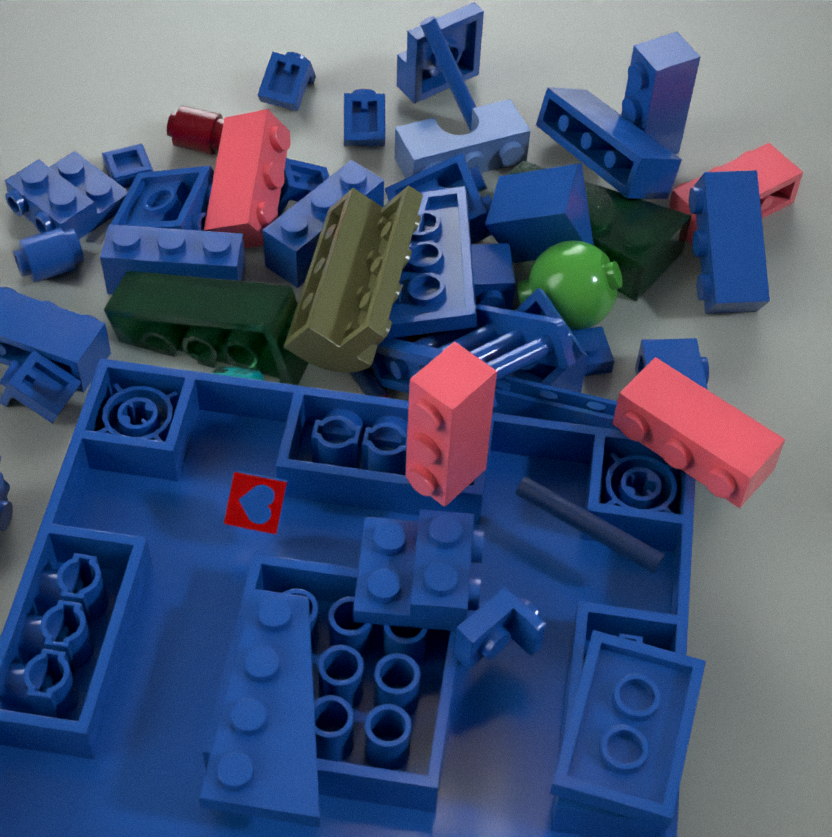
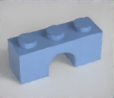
[394,99,531,178]

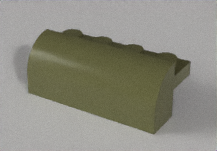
[284,185,423,373]

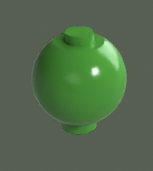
[518,240,623,331]

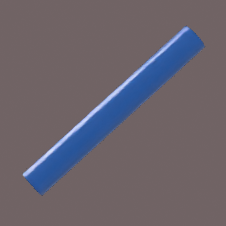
[420,16,476,132]

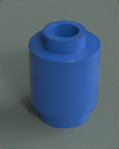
[13,227,84,283]

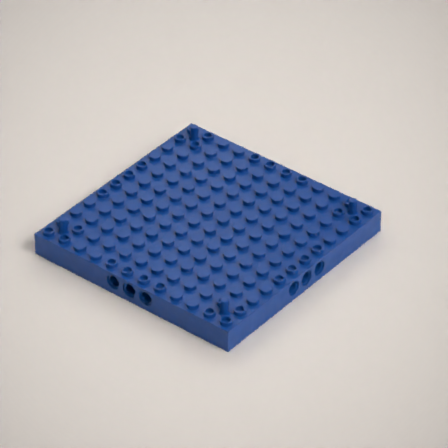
[0,358,696,837]

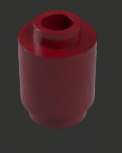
[167,105,224,155]

